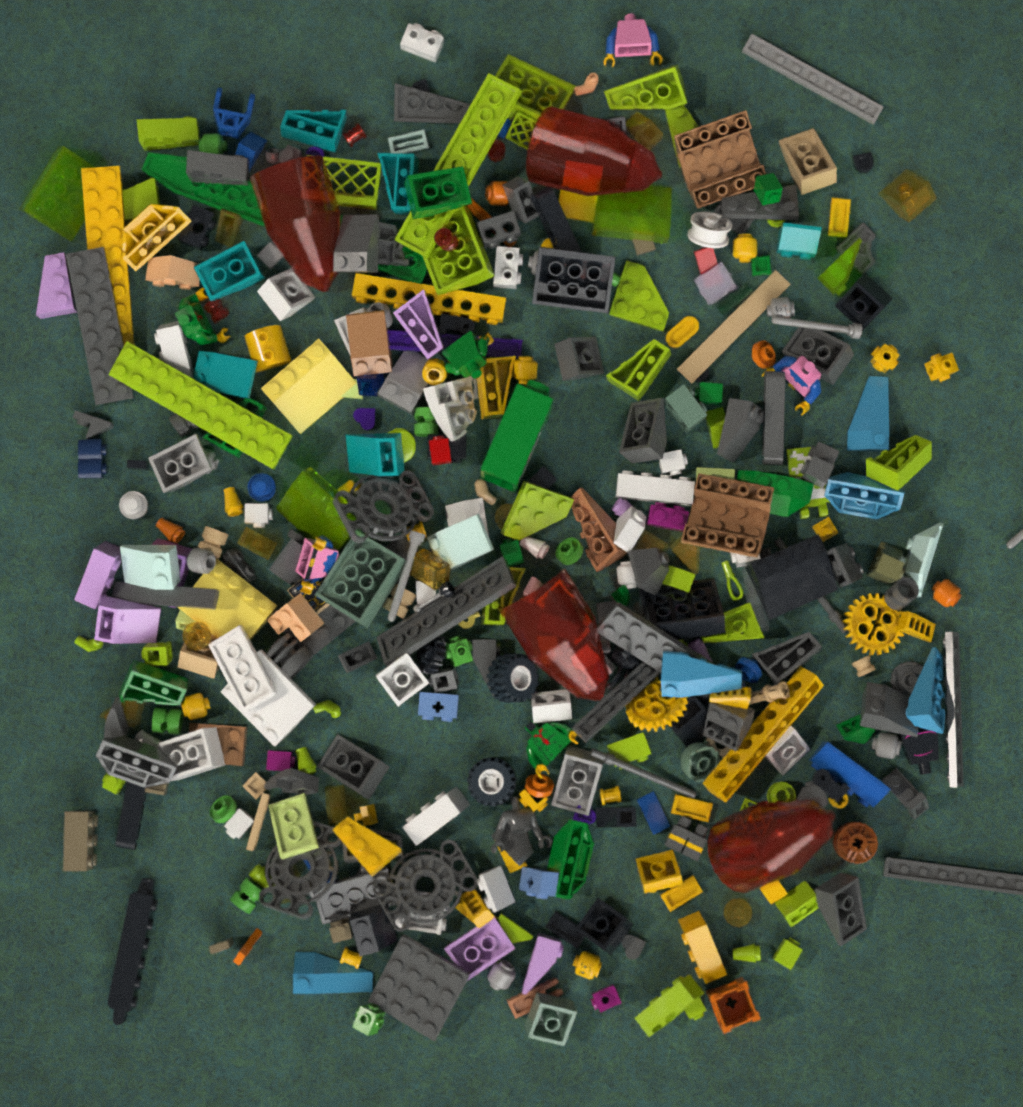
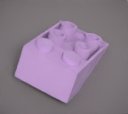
[94,596,161,644]

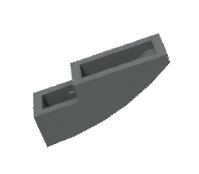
[104,697,129,738]

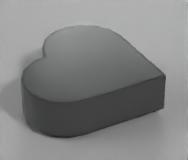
[621,934,646,960]

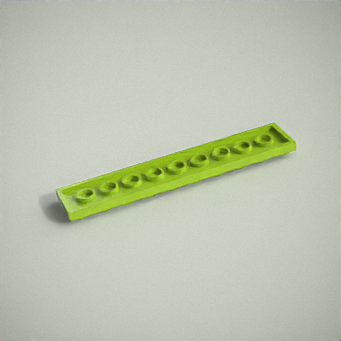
[394,73,522,259]
[108,341,293,469]

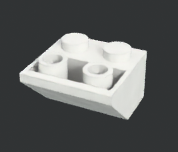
[477,865,515,913]

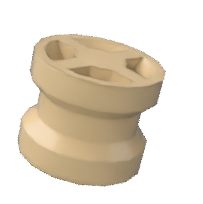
[852,655,876,677]

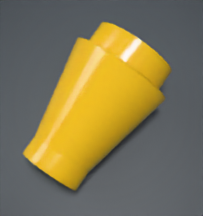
[223,487,244,517]

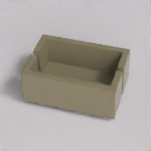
[63,810,98,871]

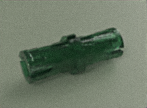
[716,283,753,316]

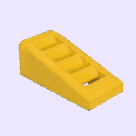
[897,611,936,643]
[709,687,751,709]
[459,886,494,928]

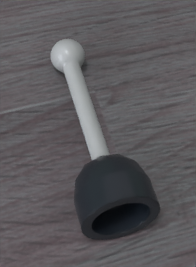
[414,581,456,612]

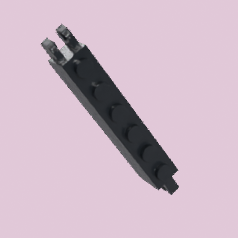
[107,878,158,1025]

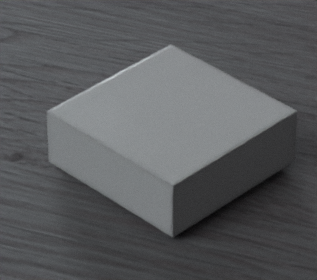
[257,242,284,270]

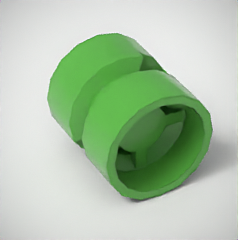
[414,407,439,437]
[152,707,183,735]
[230,877,263,914]

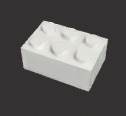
[157,728,225,781]

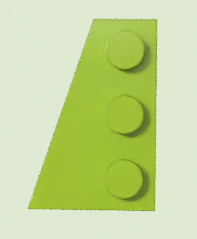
[665,105,698,168]

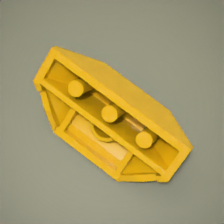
[122,203,192,271]

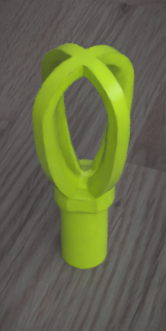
[721,561,744,601]

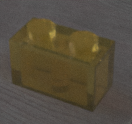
[410,549,450,590]

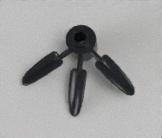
[607,647,640,689]

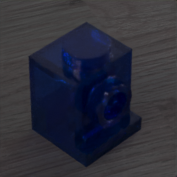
[357,373,385,396]

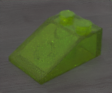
[817,238,862,297]

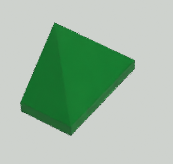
[836,714,876,744]

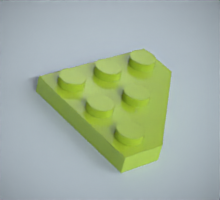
[609,260,669,332]
[500,481,574,540]

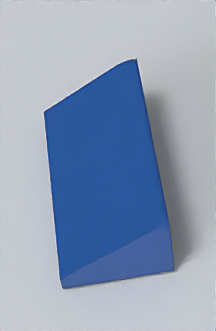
[636,791,670,835]

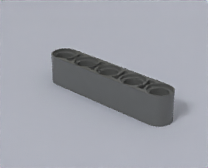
[762,371,785,465]

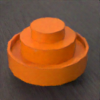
[752,340,776,369]
[525,774,554,798]

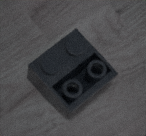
[667,696,708,747]

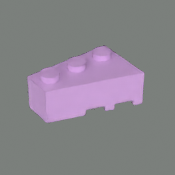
[36,253,77,319]
[74,541,121,609]

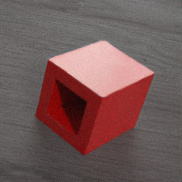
[429,436,452,466]

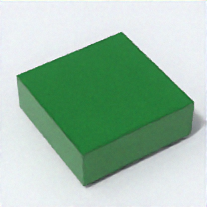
[751,256,771,277]

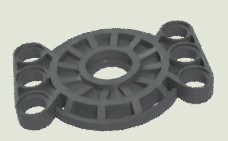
[333,470,434,543]
[259,821,342,919]
[373,840,478,932]

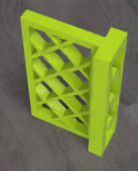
[300,155,381,210]

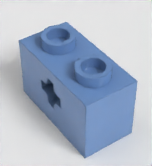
[418,692,459,722]
[519,867,559,899]

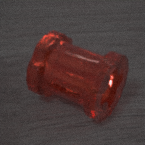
[342,123,367,148]

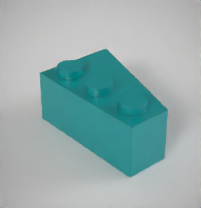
[280,110,347,152]
[378,153,419,215]

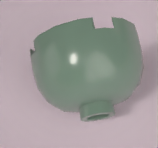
[680,742,720,782]

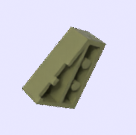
[867,541,905,585]

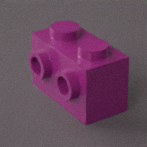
[646,502,689,532]

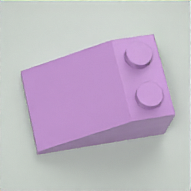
[445,915,515,980]
[522,933,563,994]

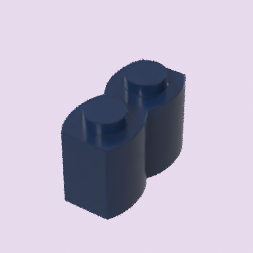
[78,439,108,479]

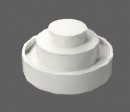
[119,491,148,520]

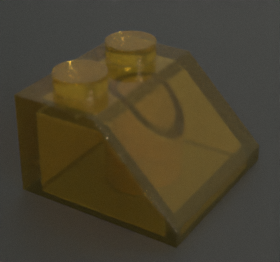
[879,169,937,223]

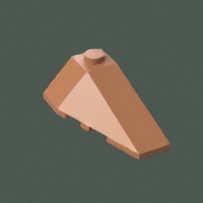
[571,488,627,572]

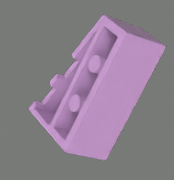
[393,290,444,360]

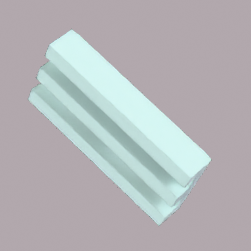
[388,129,429,154]

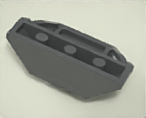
[96,736,177,788]

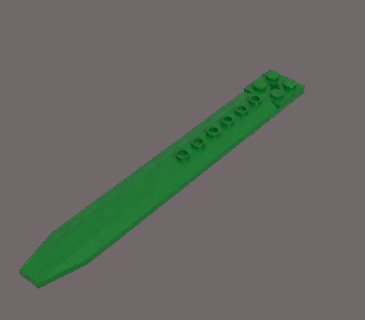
[142,153,428,284]

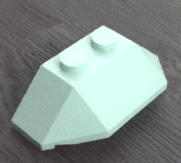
[903,523,943,598]

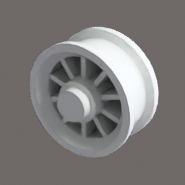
[687,212,732,248]

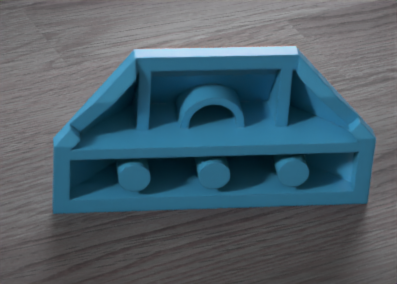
[824,472,905,519]

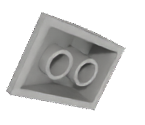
[378,351,429,415]
[148,434,213,493]
[551,745,603,816]

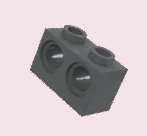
[477,211,521,249]

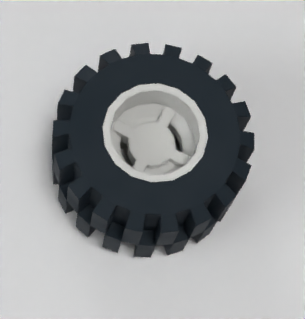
[487,654,539,703]
[467,757,517,806]

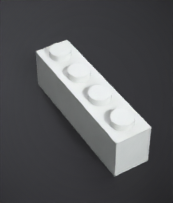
[615,471,695,506]

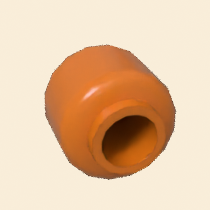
[485,181,509,206]
[932,579,962,608]

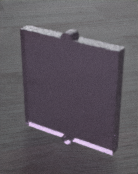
[693,262,737,306]

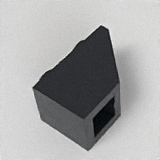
[596,807,637,827]

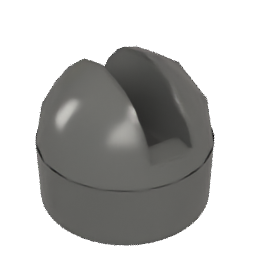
[265,148,280,164]

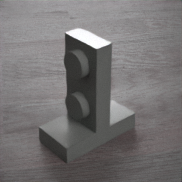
[882,768,929,820]

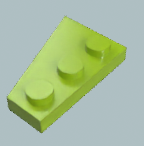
[701,602,764,643]

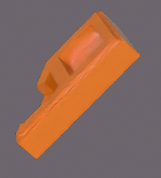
[233,928,262,966]

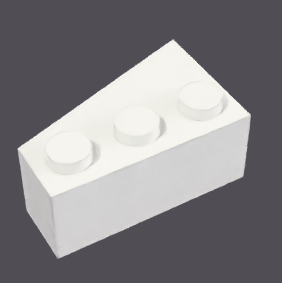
[154,321,194,378]
[403,786,470,846]

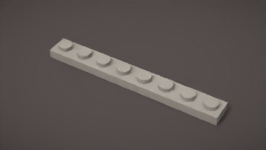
[742,34,883,125]

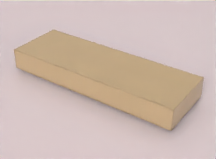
[246,793,271,851]

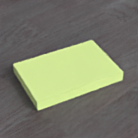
[268,793,319,860]

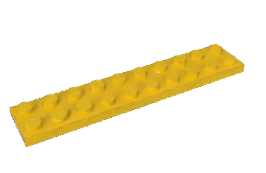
[81,166,134,345]

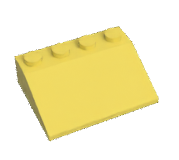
[261,339,356,435]
[178,559,277,641]

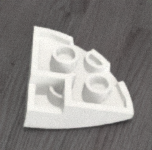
[423,376,479,441]

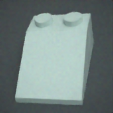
[427,514,494,573]
[120,545,181,590]

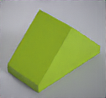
[705,407,726,449]
[499,913,533,943]

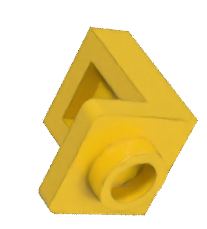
[518,789,548,812]

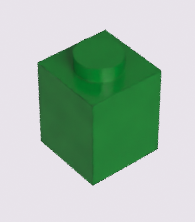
[753,173,783,206]
[694,382,723,405]
[499,538,524,567]

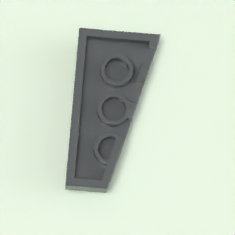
[394,83,470,123]
[721,185,799,220]

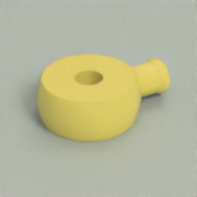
[458,611,481,629]

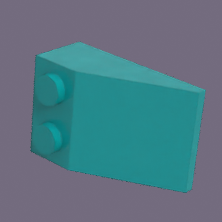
[194,241,265,301]
[193,351,258,399]

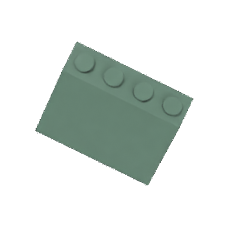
[315,530,405,628]

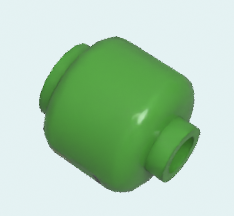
[199,134,228,154]

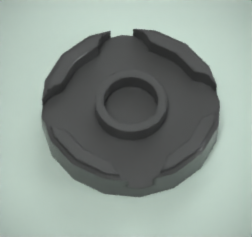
[890,661,923,698]

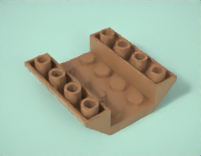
[674,110,766,209]
[681,473,774,558]

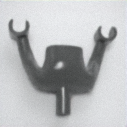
[491,796,552,853]

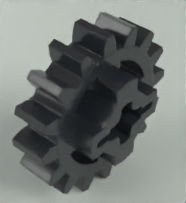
[417,634,447,674]

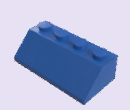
[809,742,890,808]

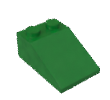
[404,166,472,219]

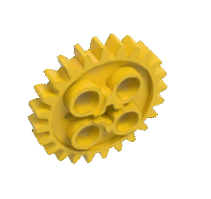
[843,593,904,656]
[625,677,688,732]

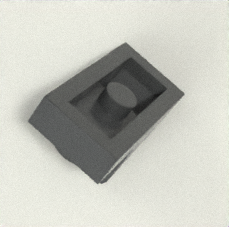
[73,410,114,440]
[338,641,377,673]

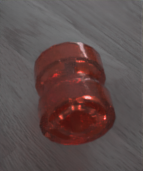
[487,140,505,162]
[434,228,458,252]
[203,299,230,324]

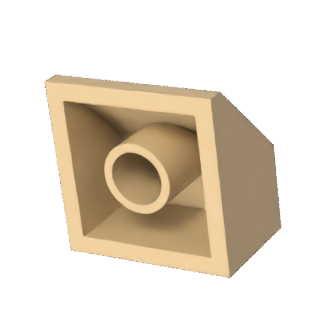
[178,628,220,678]

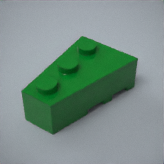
[119,659,188,705]

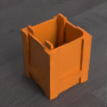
[706,977,761,1033]

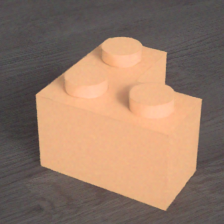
[145,255,200,290]
[267,593,324,642]

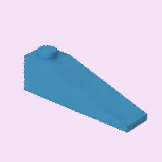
[847,376,889,452]
[906,647,945,733]
[661,651,742,698]
[293,952,373,994]

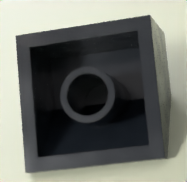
[835,273,893,331]
[575,898,634,956]
[350,903,398,957]

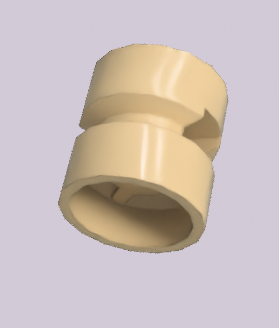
[197,526,229,560]
[382,584,417,619]

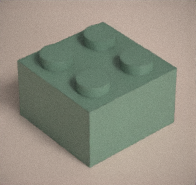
[664,385,707,433]
[524,992,577,1046]

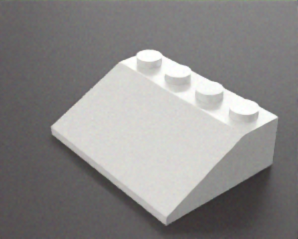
[221,649,316,747]

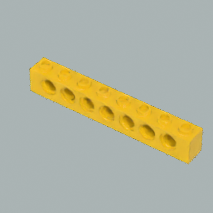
[352,273,506,325]
[703,666,824,803]

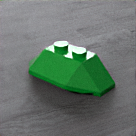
[736,470,814,517]
[547,820,594,900]

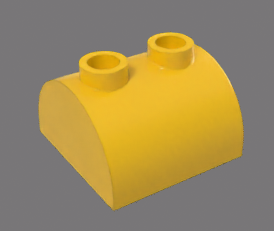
[244,325,292,373]
[636,850,683,894]

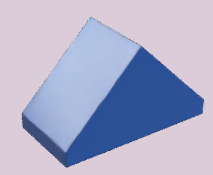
[235,132,267,172]

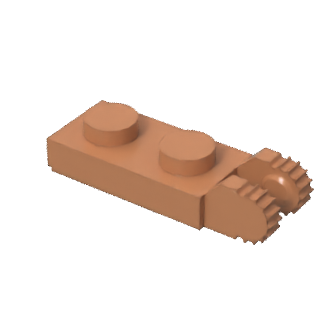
[507,978,564,1019]

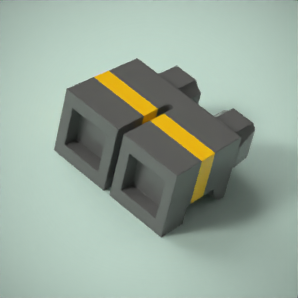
[663,816,708,861]

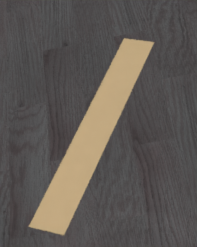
[677,270,791,384]

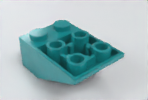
[346,433,405,476]

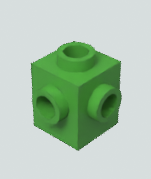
[445,635,473,667]
[352,1003,385,1036]

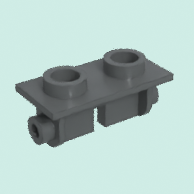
[222,548,257,584]

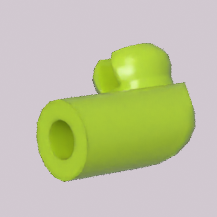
[74,635,103,652]
[313,700,341,718]

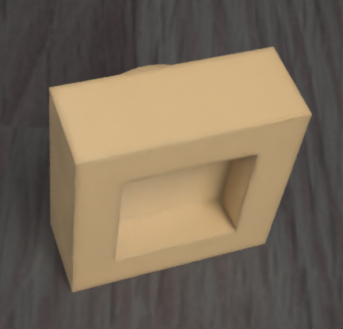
[243,772,266,799]

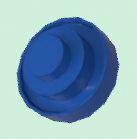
[248,473,276,502]
[735,657,762,683]

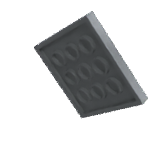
[368,934,471,1041]

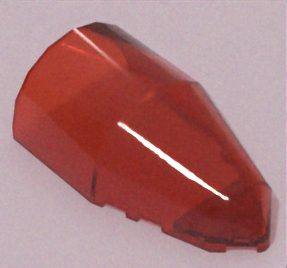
[526,106,663,196]
[250,155,340,292]
[498,568,609,701]
[707,801,835,893]

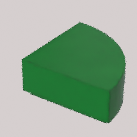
[611,585,630,607]

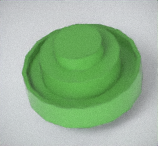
[556,537,583,565]
[210,795,237,823]

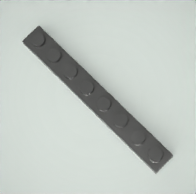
[943,632,964,787]
[883,857,1023,895]

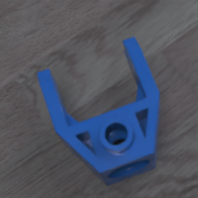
[213,87,255,138]

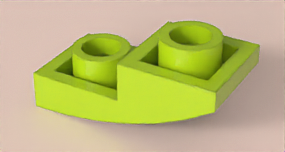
[662,565,696,593]

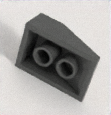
[333,214,379,273]
[782,327,854,385]
[619,398,667,463]
[717,398,764,463]
[827,543,864,588]
[860,682,919,737]
[317,734,389,799]
[815,872,867,946]

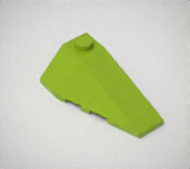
[604,64,688,109]

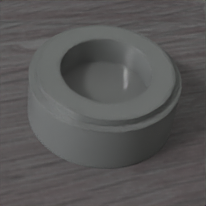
[288,528,307,544]

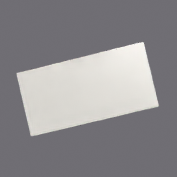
[208,625,277,712]

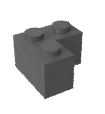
[503,176,545,223]
[800,442,839,488]

